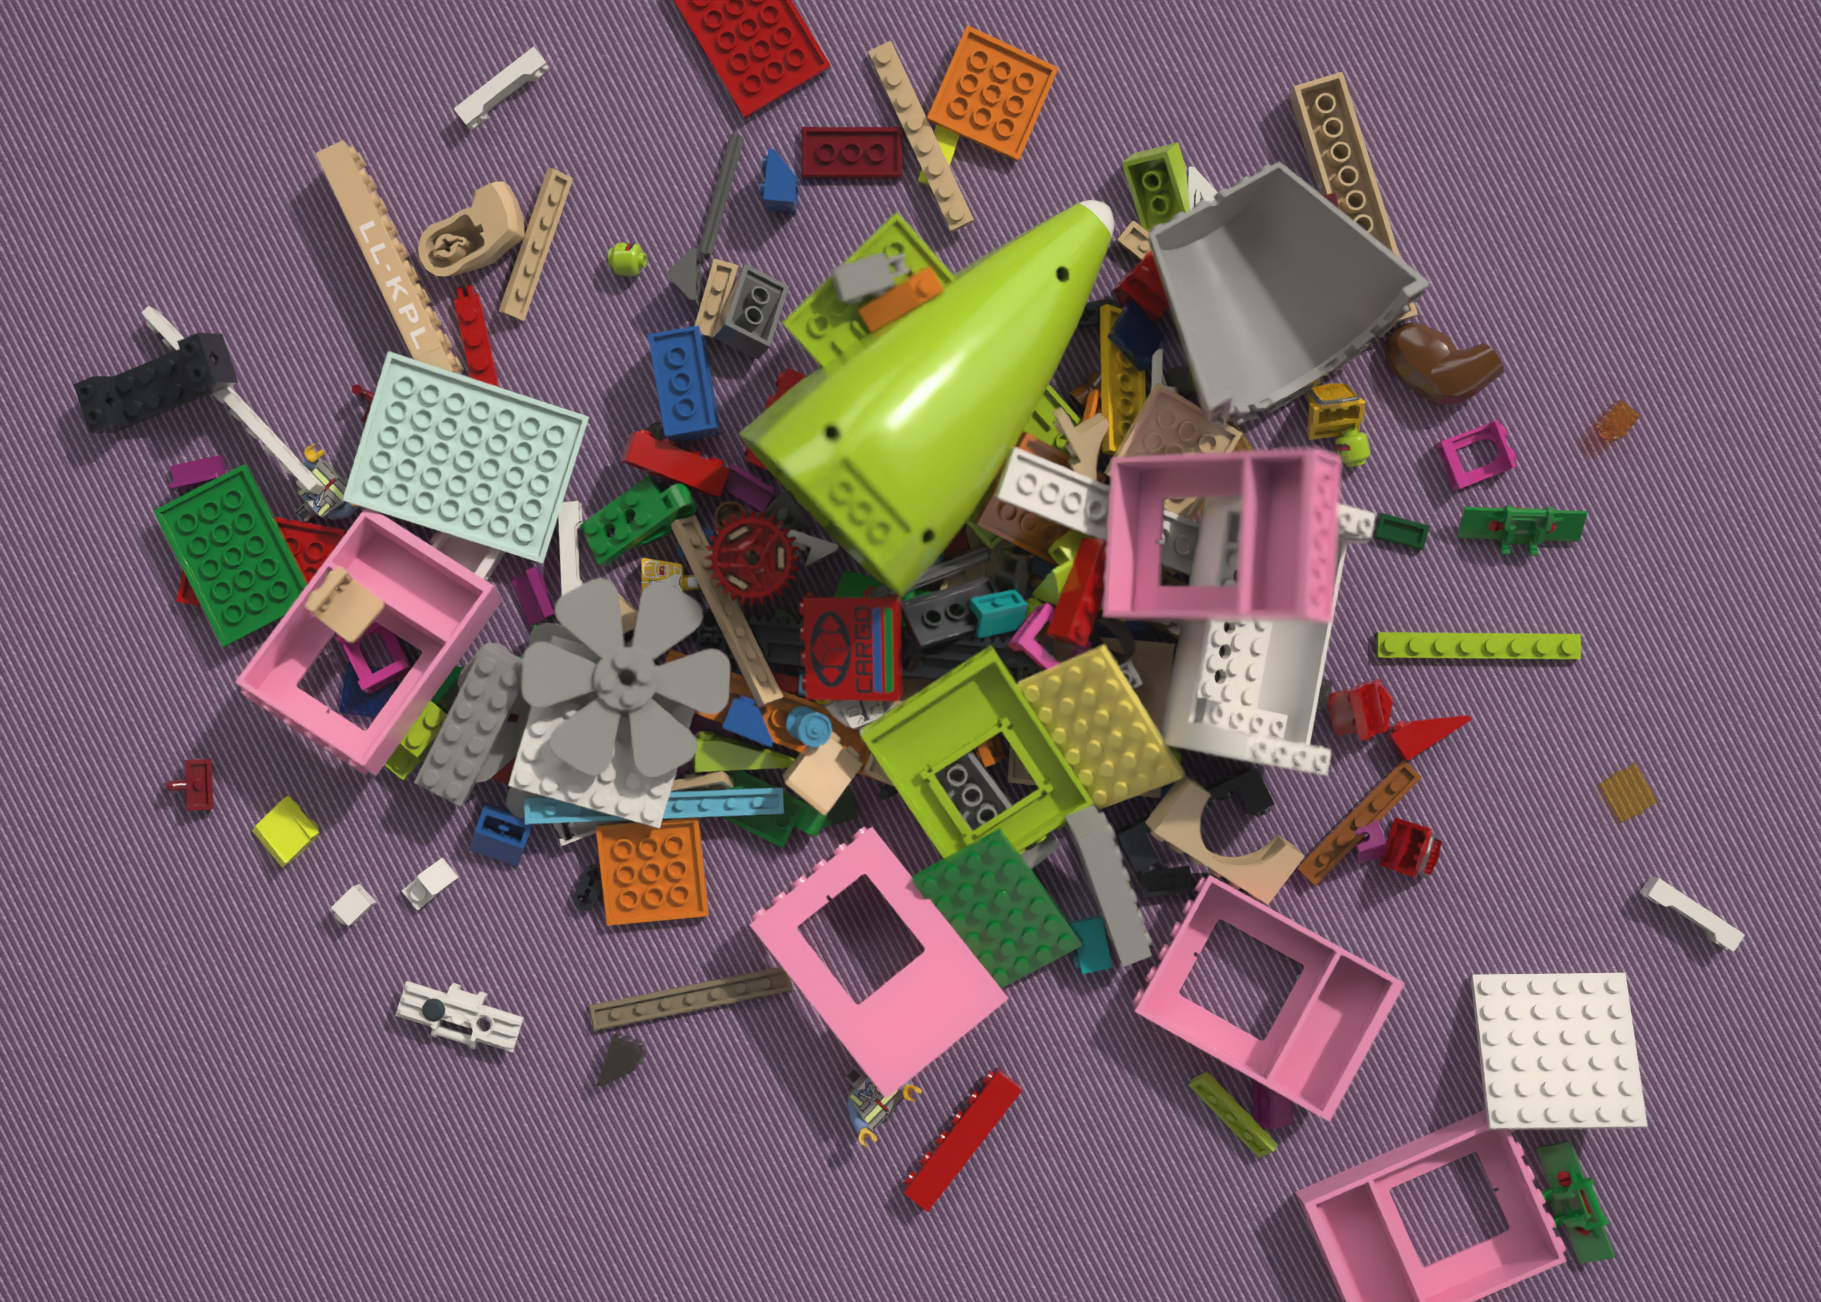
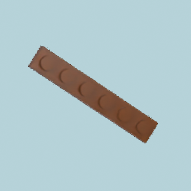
[1296,759,1422,886]

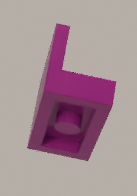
[168,455,226,492]
[723,463,776,512]
[511,567,556,625]
[1252,1078,1293,1129]

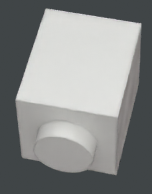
[331,884,377,926]

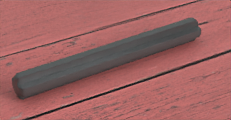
[699,133,744,256]
[870,547,990,598]

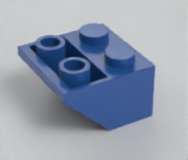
[759,148,799,214]
[470,802,533,867]

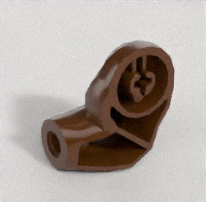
[1384,322,1504,407]

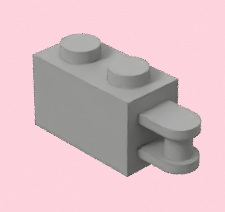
[829,253,909,304]

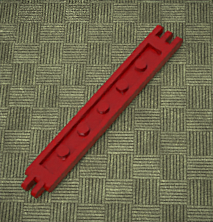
[454,285,500,387]

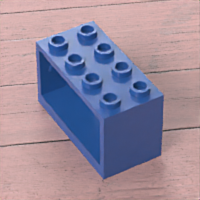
[648,325,721,443]

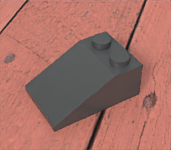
[713,264,789,360]

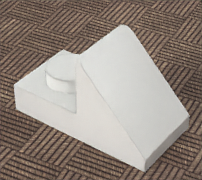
[788,530,839,568]
[402,858,459,911]

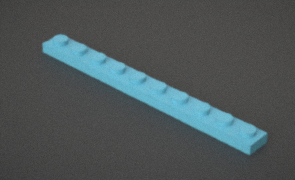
[524,787,784,824]

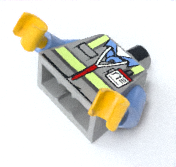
[296,444,360,522]
[845,1066,922,1148]

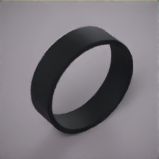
[1088,610,1136,666]

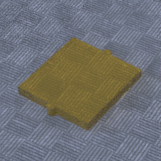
[1599,763,1658,822]

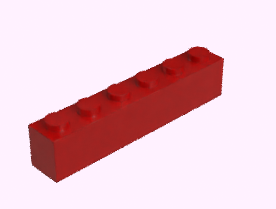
[903,1067,1023,1212]

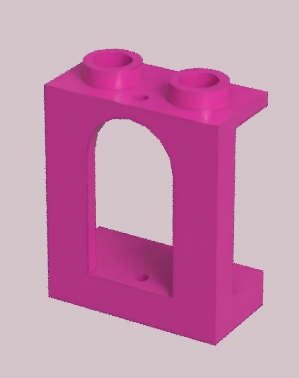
[1435,419,1517,491]
[1007,603,1092,671]
[336,621,412,695]

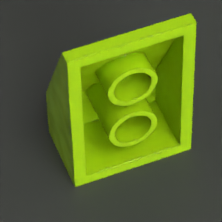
[1122,142,1190,232]

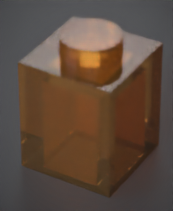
[1594,399,1641,442]

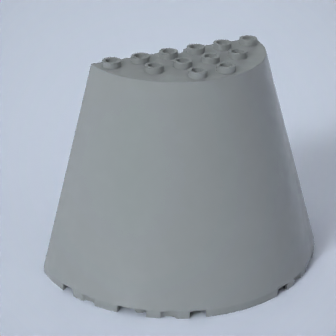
[1148,161,1430,428]

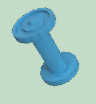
[786,706,832,747]

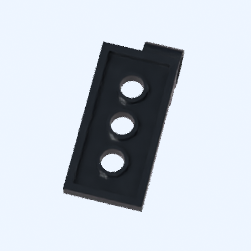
[901,575,1006,650]

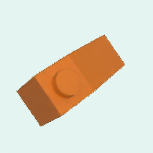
[857,267,944,332]

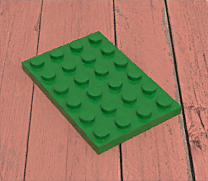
[153,464,308,647]
[912,828,1083,988]

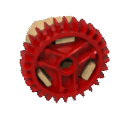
[704,510,801,606]

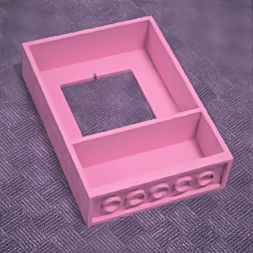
[1102,449,1340,623]
[236,508,502,777]
[750,827,1009,1098]
[1133,874,1405,1122]
[1295,1109,1566,1302]

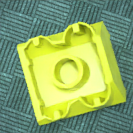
[252,795,319,868]

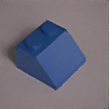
[722,695,773,747]

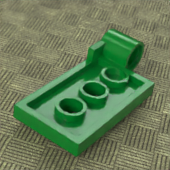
[580,476,697,568]
[720,770,828,848]

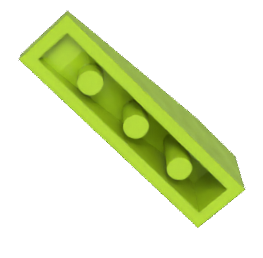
[692,731,795,772]

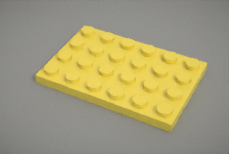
[1017,645,1185,810]

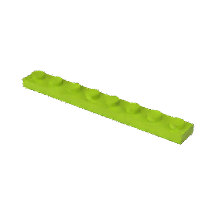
[1376,632,1581,659]

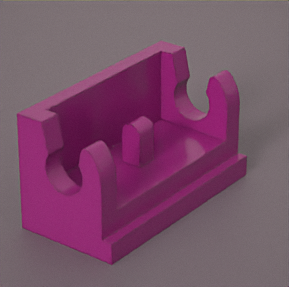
[1354,820,1387,864]

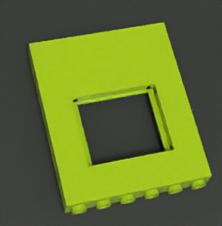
[860,645,1094,859]

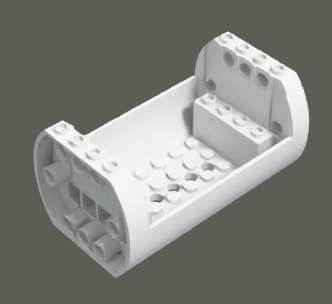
[1161,496,1375,775]

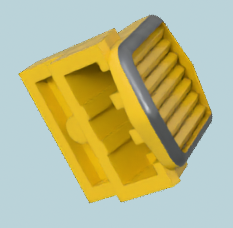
[1306,383,1365,440]

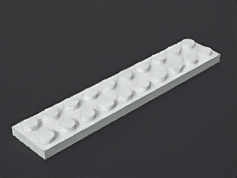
[994,447,1200,577]

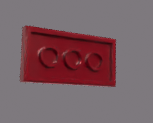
[801,127,902,179]

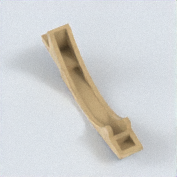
[1052,407,1177,575]

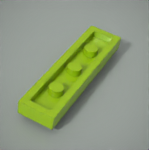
[1188,1071,1278,1158]

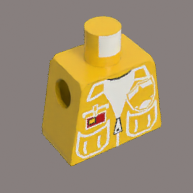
[642,558,700,593]

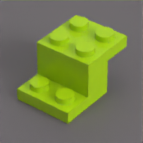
[384,701,448,781]

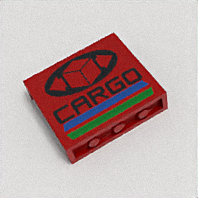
[800,593,902,701]

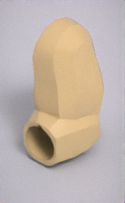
[418,181,525,276]

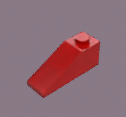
[1386,715,1472,761]

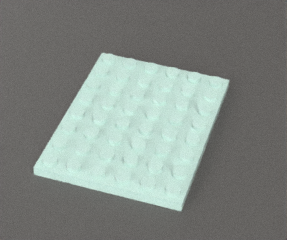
[343,351,589,563]

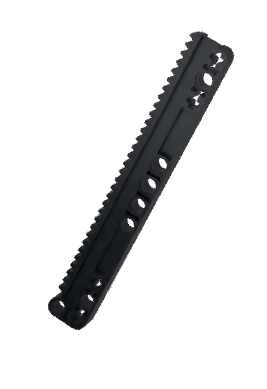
[696,608,1054,684]

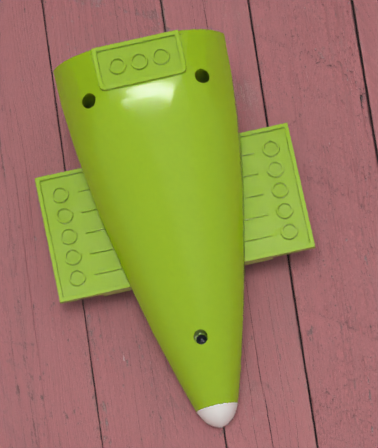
[739,200,1114,597]

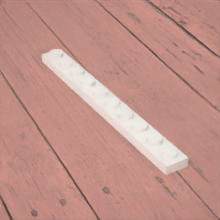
[142,306,326,495]

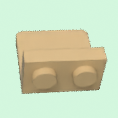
[305,565,385,643]

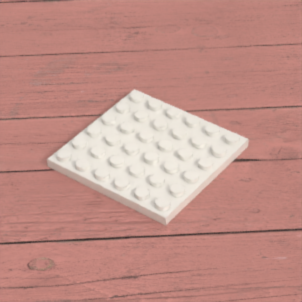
[509,635,695,828]
[1470,973,1647,1130]

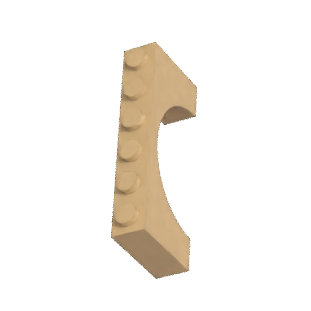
[1146,774,1305,904]

